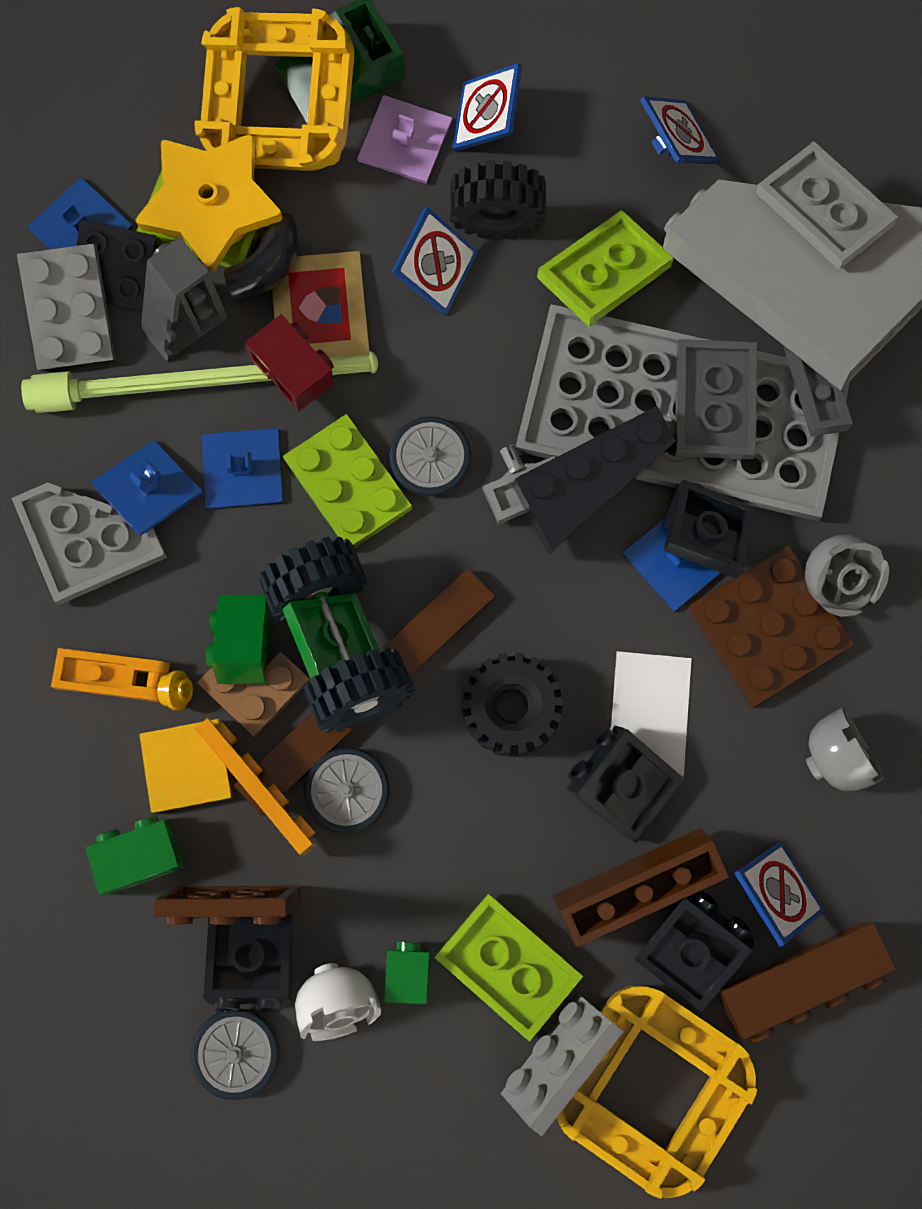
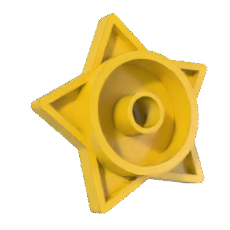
[136,135,283,273]

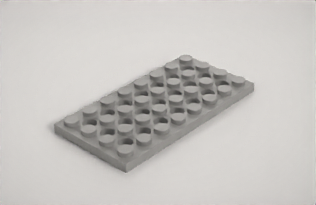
[515,304,850,521]

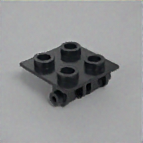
[77,220,158,310]

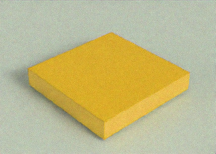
[139,719,233,814]

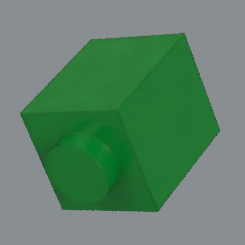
[384,942,430,1004]

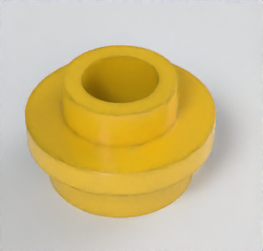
[157,671,193,711]

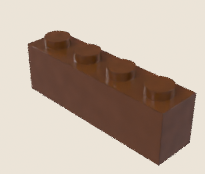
[552,828,729,948]
[717,922,896,1043]

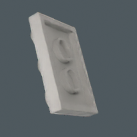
[756,141,898,270]
[17,244,116,370]
[500,995,623,1137]

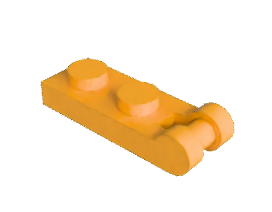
[51,648,170,703]

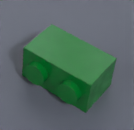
[206,595,271,684]
[85,816,186,895]

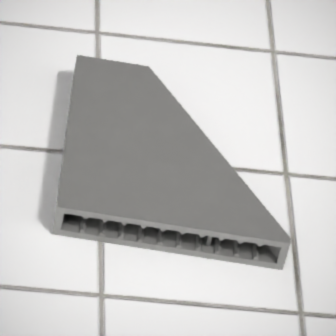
[663,179,922,391]

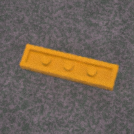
[195,718,316,857]

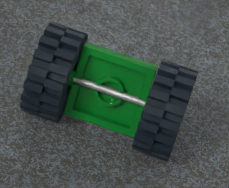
[258,537,415,733]

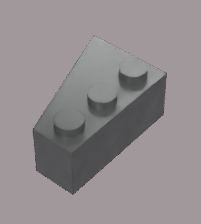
[141,237,228,362]

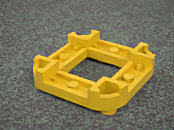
[194,7,354,171]
[557,985,757,1199]

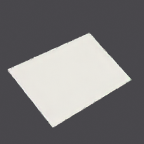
[611,651,692,776]

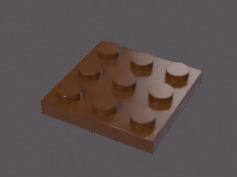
[687,546,854,708]
[154,885,300,925]

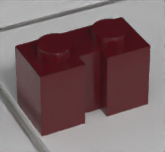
[245,314,334,413]

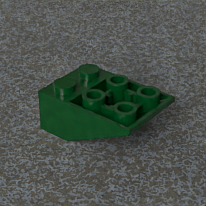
[274,0,405,124]

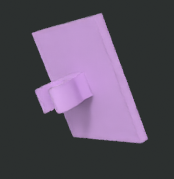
[357,95,452,184]

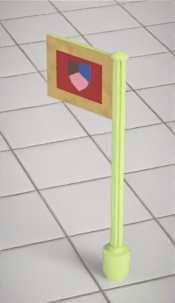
[21,251,378,413]

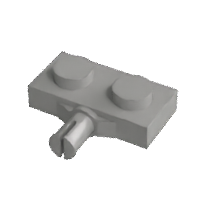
[483,444,555,525]

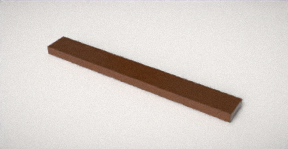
[234,568,495,816]

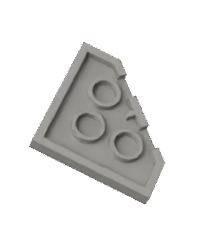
[12,482,167,605]

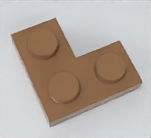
[197,651,310,738]

